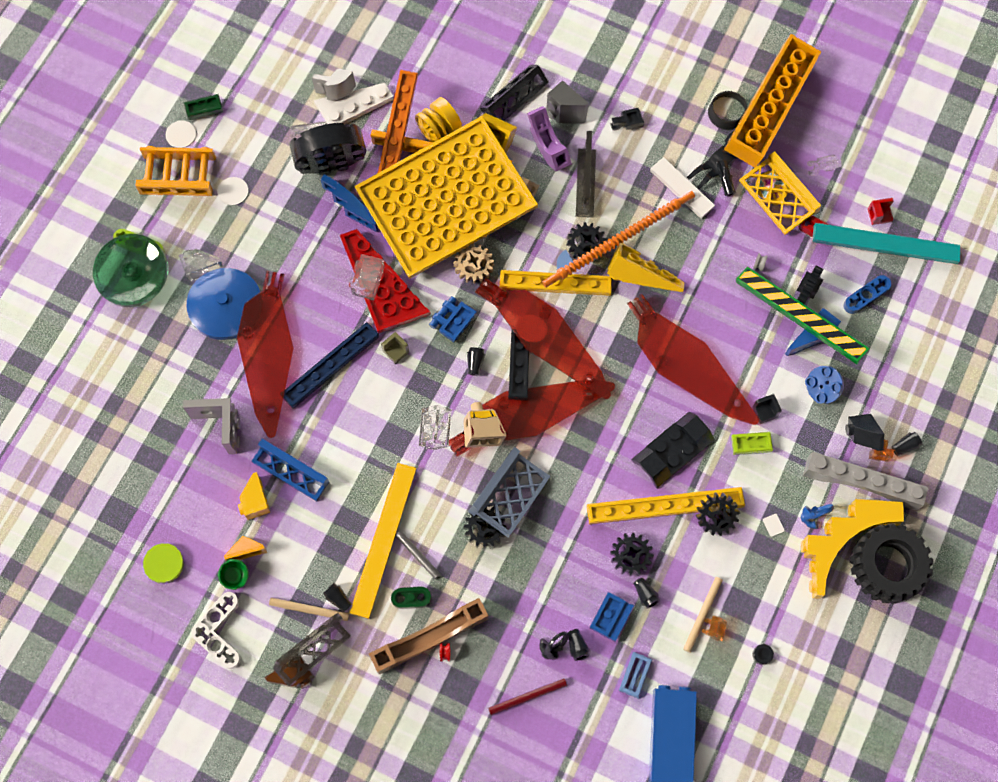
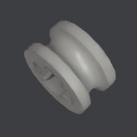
[753,253,767,272]

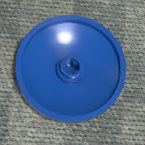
[186,268,263,340]

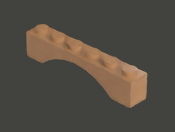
[369,598,489,675]

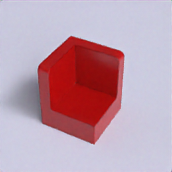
[867,198,894,225]

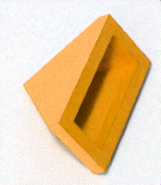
[224,536,267,561]

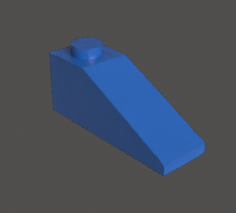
[785,308,841,356]

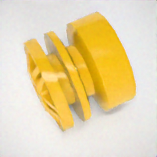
[415,97,462,143]

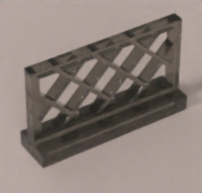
[575,131,596,218]

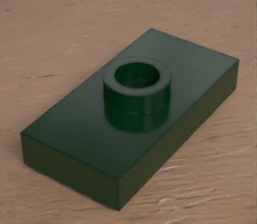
[184,94,223,120]

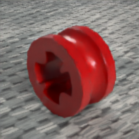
[440,643,451,662]

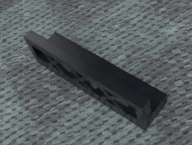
[479,65,549,121]

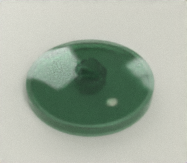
[92,234,168,307]

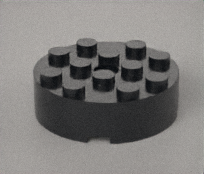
[289,123,367,176]

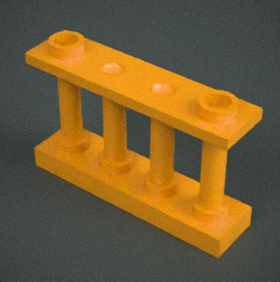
[135,146,216,196]

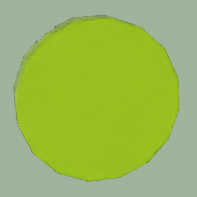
[143,543,184,583]

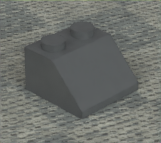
[546,80,589,124]

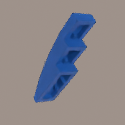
[320,174,379,232]

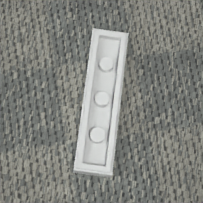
[650,157,715,219]

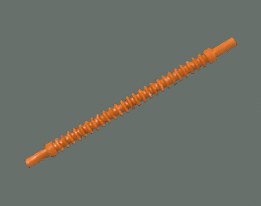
[542,191,695,288]

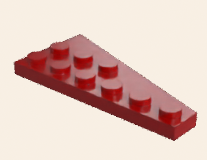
[340,229,431,334]

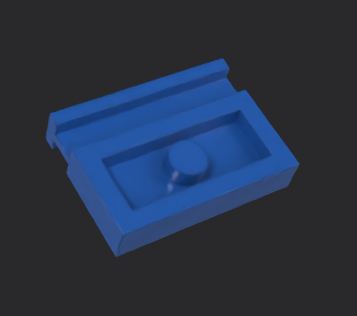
[589,592,634,642]

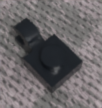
[610,107,644,130]

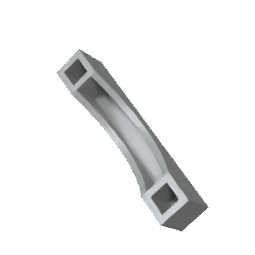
[803,452,928,511]

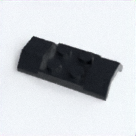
[631,412,715,488]

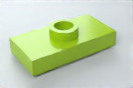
[731,432,773,455]

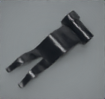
[686,131,737,190]

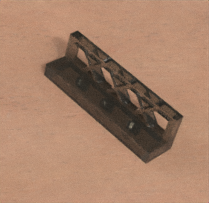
[273,612,351,687]

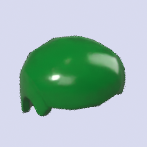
[218,559,249,590]

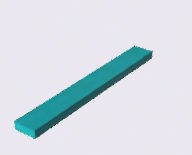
[813,223,960,264]

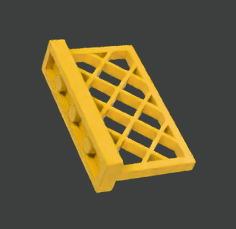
[739,151,821,235]

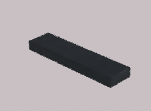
[508,329,530,401]

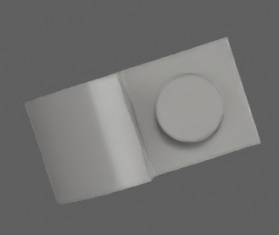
[312,69,356,100]

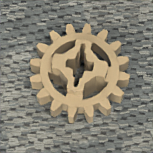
[454,243,494,284]

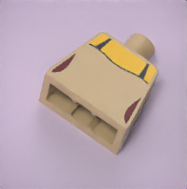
[464,402,506,448]

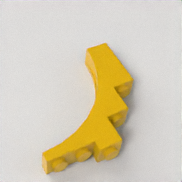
[801,499,904,599]

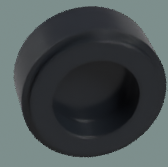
[752,644,774,665]

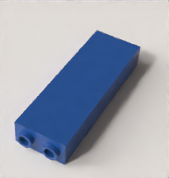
[649,685,697,782]

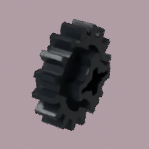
[566,222,607,261]
[796,265,824,305]
[696,492,740,536]
[464,507,507,549]
[610,532,654,577]

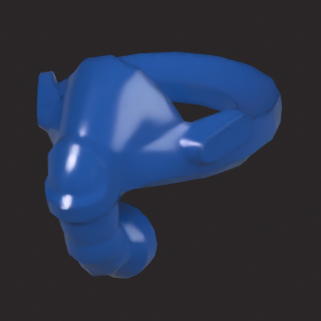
[800,504,834,529]

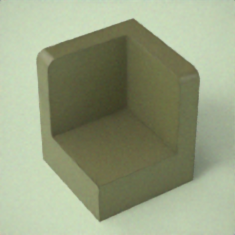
[381,332,409,365]

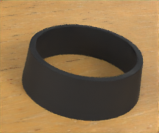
[708,91,747,130]

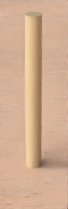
[683,577,723,653]
[269,597,349,621]

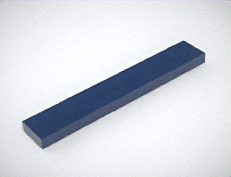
[280,322,380,409]

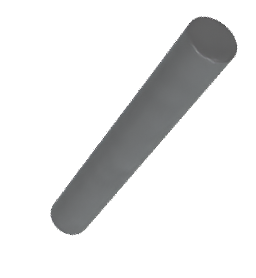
[396,531,441,579]

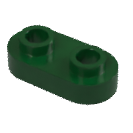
[391,586,431,609]

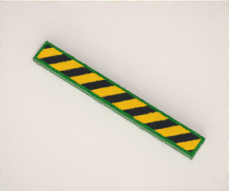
[736,266,870,365]

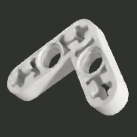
[191,592,241,669]

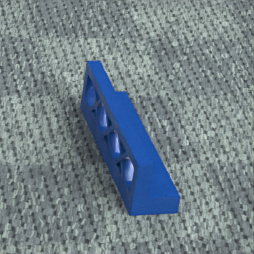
[251,438,330,502]

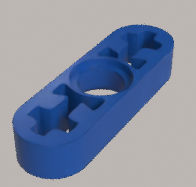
[843,275,891,314]

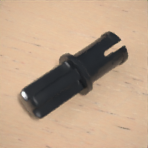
[716,159,736,197]

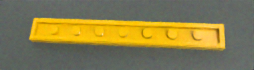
[350,463,417,619]
[586,487,745,525]

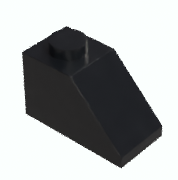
[845,414,885,451]

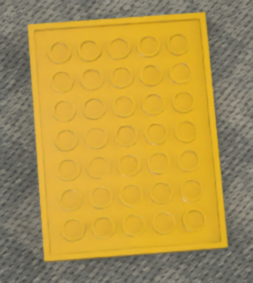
[354,116,538,279]

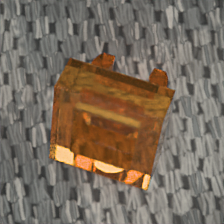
[869,440,894,462]
[702,616,727,642]

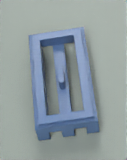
[619,652,652,699]

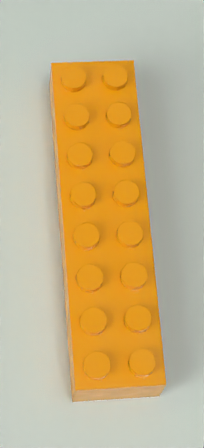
[724,34,821,168]

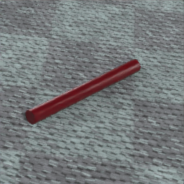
[488,678,567,715]

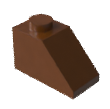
[264,654,315,689]

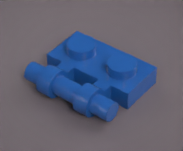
[429,296,477,343]

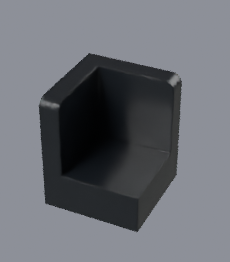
[752,394,782,424]

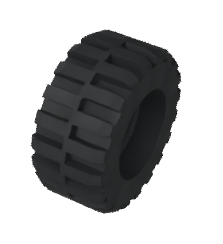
[850,523,934,604]

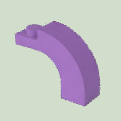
[527,106,572,171]

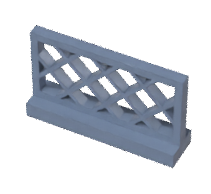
[468,447,550,537]

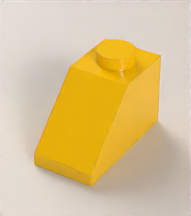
[238,472,271,520]

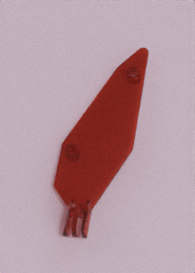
[237,270,294,438]
[475,278,611,399]
[627,294,759,425]
[446,380,615,457]

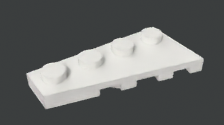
[314,83,394,125]

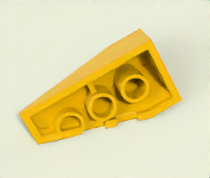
[607,243,684,292]

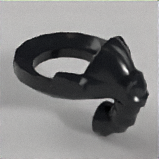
[539,631,570,660]

